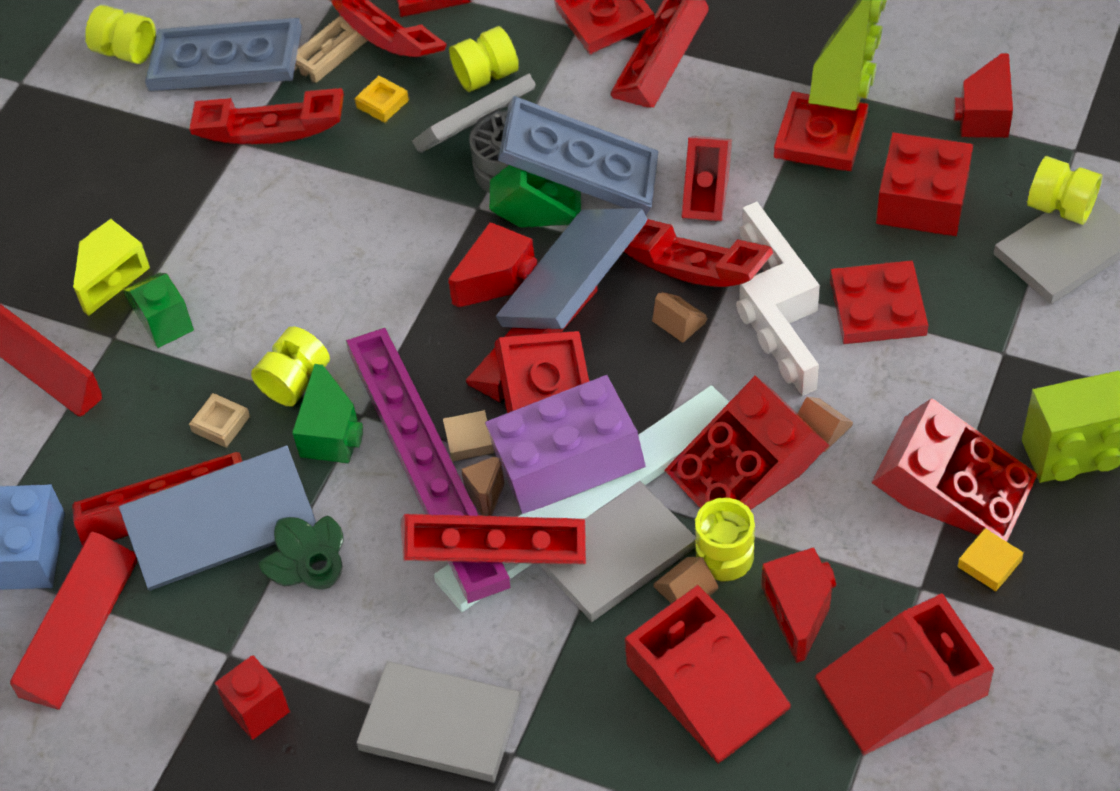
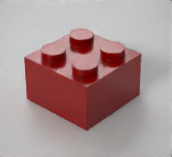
[876,132,973,236]

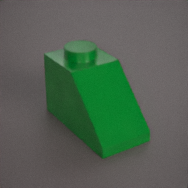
[489,165,581,227]
[123,273,194,348]
[292,364,363,464]

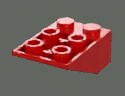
[664,375,830,510]
[871,398,1038,542]
[625,585,791,764]
[815,593,994,756]

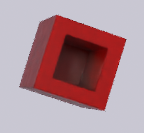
[215,655,290,740]

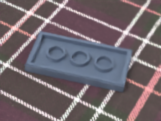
[145,18,302,91]
[498,96,659,215]
[496,208,648,329]
[119,446,316,591]

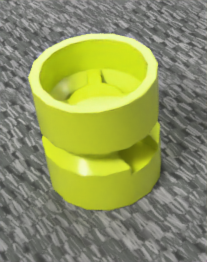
[85,5,156,64]
[449,26,519,92]
[1027,156,1103,225]
[251,326,330,406]
[695,498,755,581]

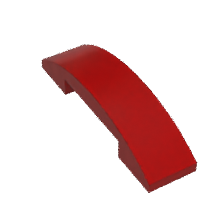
[330,0,447,57]
[189,88,344,144]
[623,219,773,287]

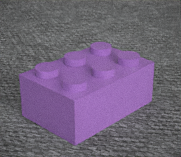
[485,375,646,514]

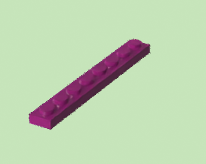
[346,328,511,604]

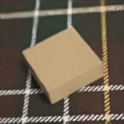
[189,393,250,448]
[443,410,494,462]

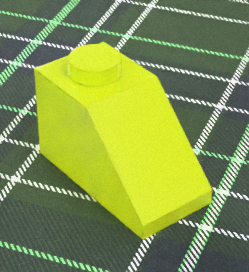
[73,219,150,316]

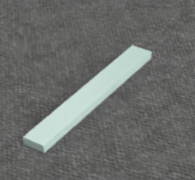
[434,385,729,612]

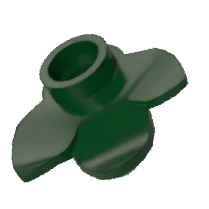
[258,515,344,589]

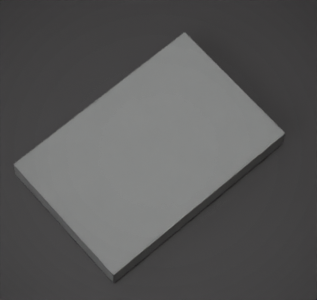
[412,73,536,153]
[994,196,1120,305]
[539,481,696,622]
[357,661,521,783]

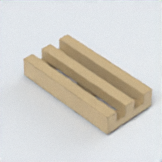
[294,16,368,83]

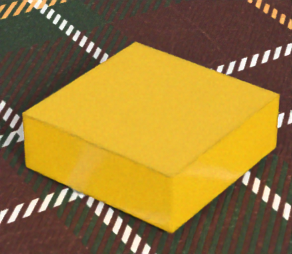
[354,76,409,123]
[958,528,1024,591]

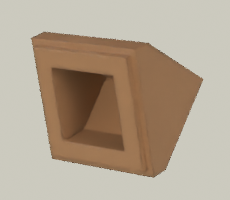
[652,292,708,343]
[797,396,853,452]
[461,457,505,516]
[654,557,718,604]

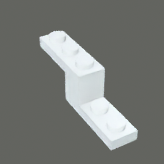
[736,202,820,396]

